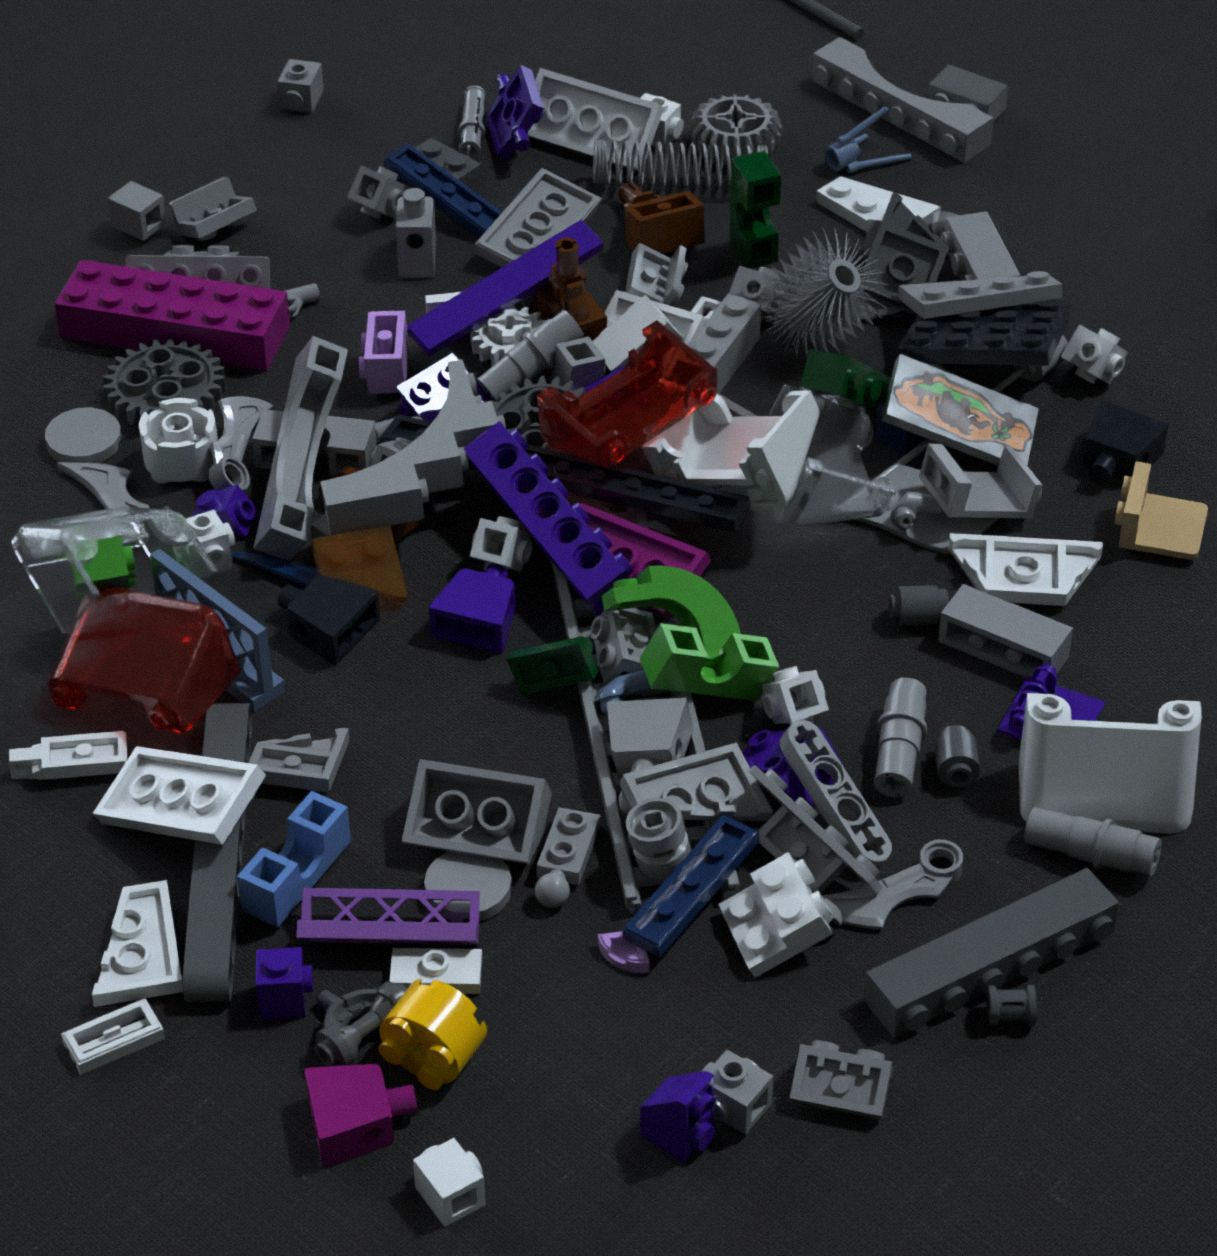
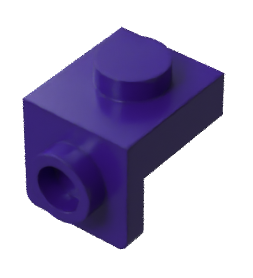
[191,484,258,538]

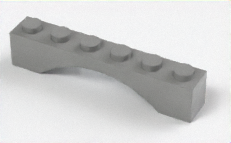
[812,37,994,163]
[254,336,348,560]

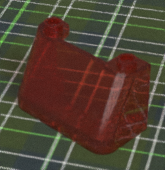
[537,320,718,467]
[48,585,241,735]

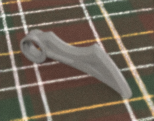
[209,396,273,491]
[57,462,150,549]
[822,839,963,930]

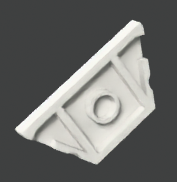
[949,533,1103,606]

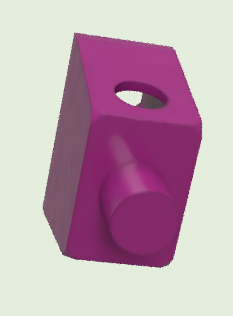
[304,1064,418,1167]

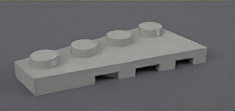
[898,271,1062,319]

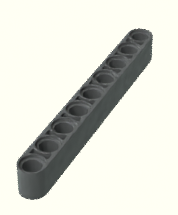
[183,703,252,1003]

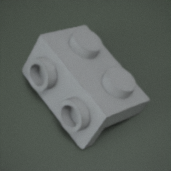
[169,177,257,241]
[625,243,688,305]

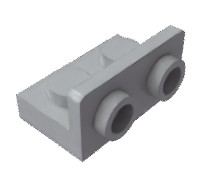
[591,608,656,685]
[790,1040,893,1120]

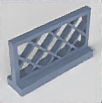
[148,549,285,712]

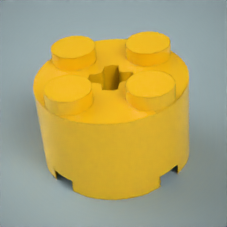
[378,979,487,1090]

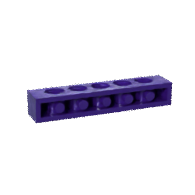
[463,421,634,616]

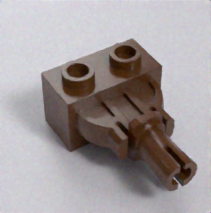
[618,183,705,254]
[533,237,607,341]

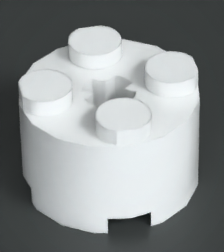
[138,398,218,484]

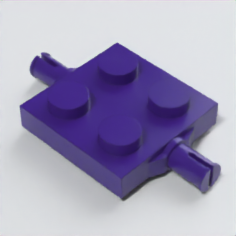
[485,65,544,160]

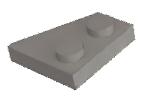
[248,728,349,792]

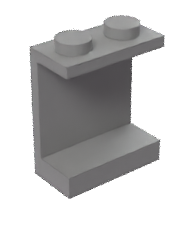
[919,444,1042,519]

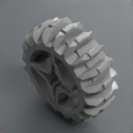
[690,94,782,167]

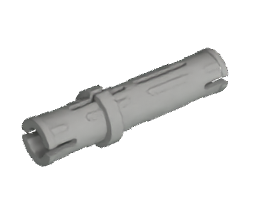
[458,86,486,160]

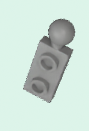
[535,807,600,908]

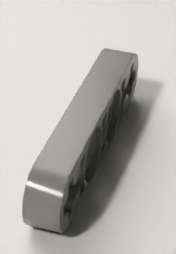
[780,720,892,868]

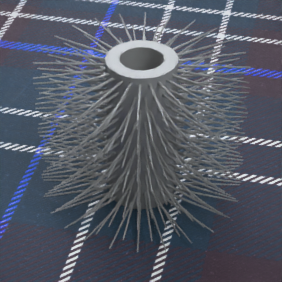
[755,228,890,359]

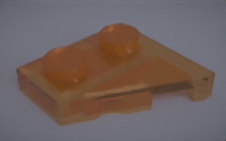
[311,525,408,602]

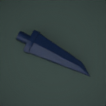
[231,551,350,588]

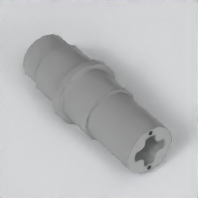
[476,310,584,402]
[874,678,927,797]
[1024,807,1162,876]

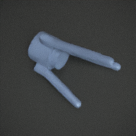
[824,107,912,174]

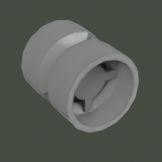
[626,798,692,880]

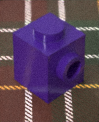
[256,947,313,1019]

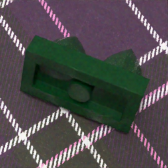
[506,636,598,695]

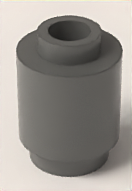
[888,585,949,627]
[935,725,980,787]

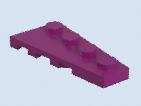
[569,503,711,623]

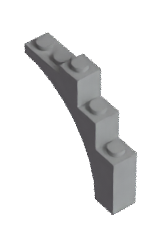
[321,359,506,536]

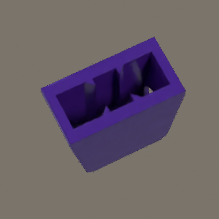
[429,564,516,654]

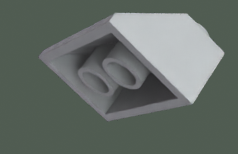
[401,759,552,864]

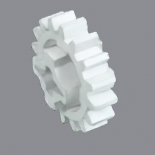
[470,305,547,366]

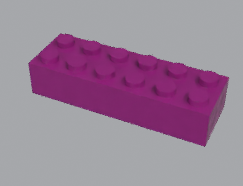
[54,260,290,371]

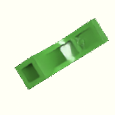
[602,565,741,653]

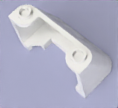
[642,391,820,511]
[1018,693,1202,834]

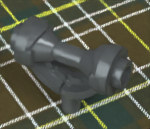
[315,981,407,1067]

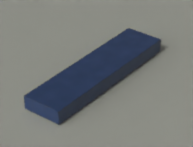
[383,142,502,238]
[622,815,760,958]

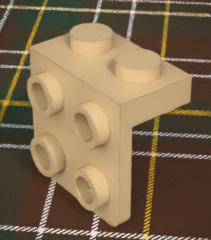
[1114,461,1208,560]

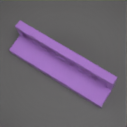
[297,888,480,945]

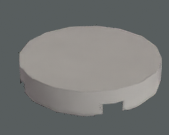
[45,407,122,463]
[424,851,512,923]

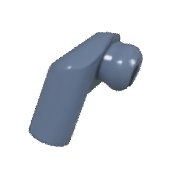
[596,670,651,715]

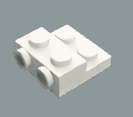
[718,852,833,978]

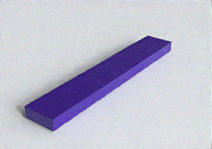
[407,219,604,357]

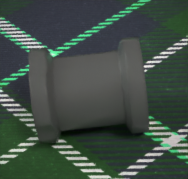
[986,985,1037,1027]

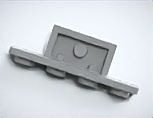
[126,245,270,288]
[749,765,883,894]

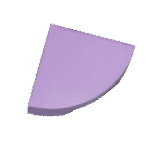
[598,931,649,973]

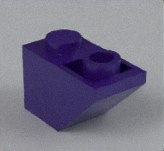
[640,1071,716,1163]

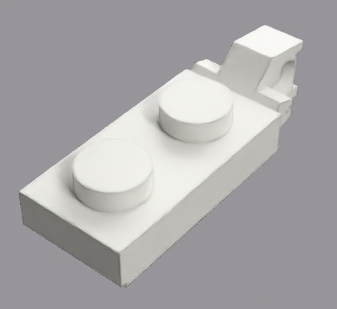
[9,731,128,780]

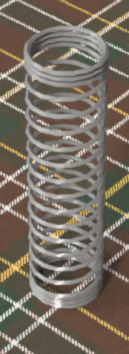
[593,139,768,189]

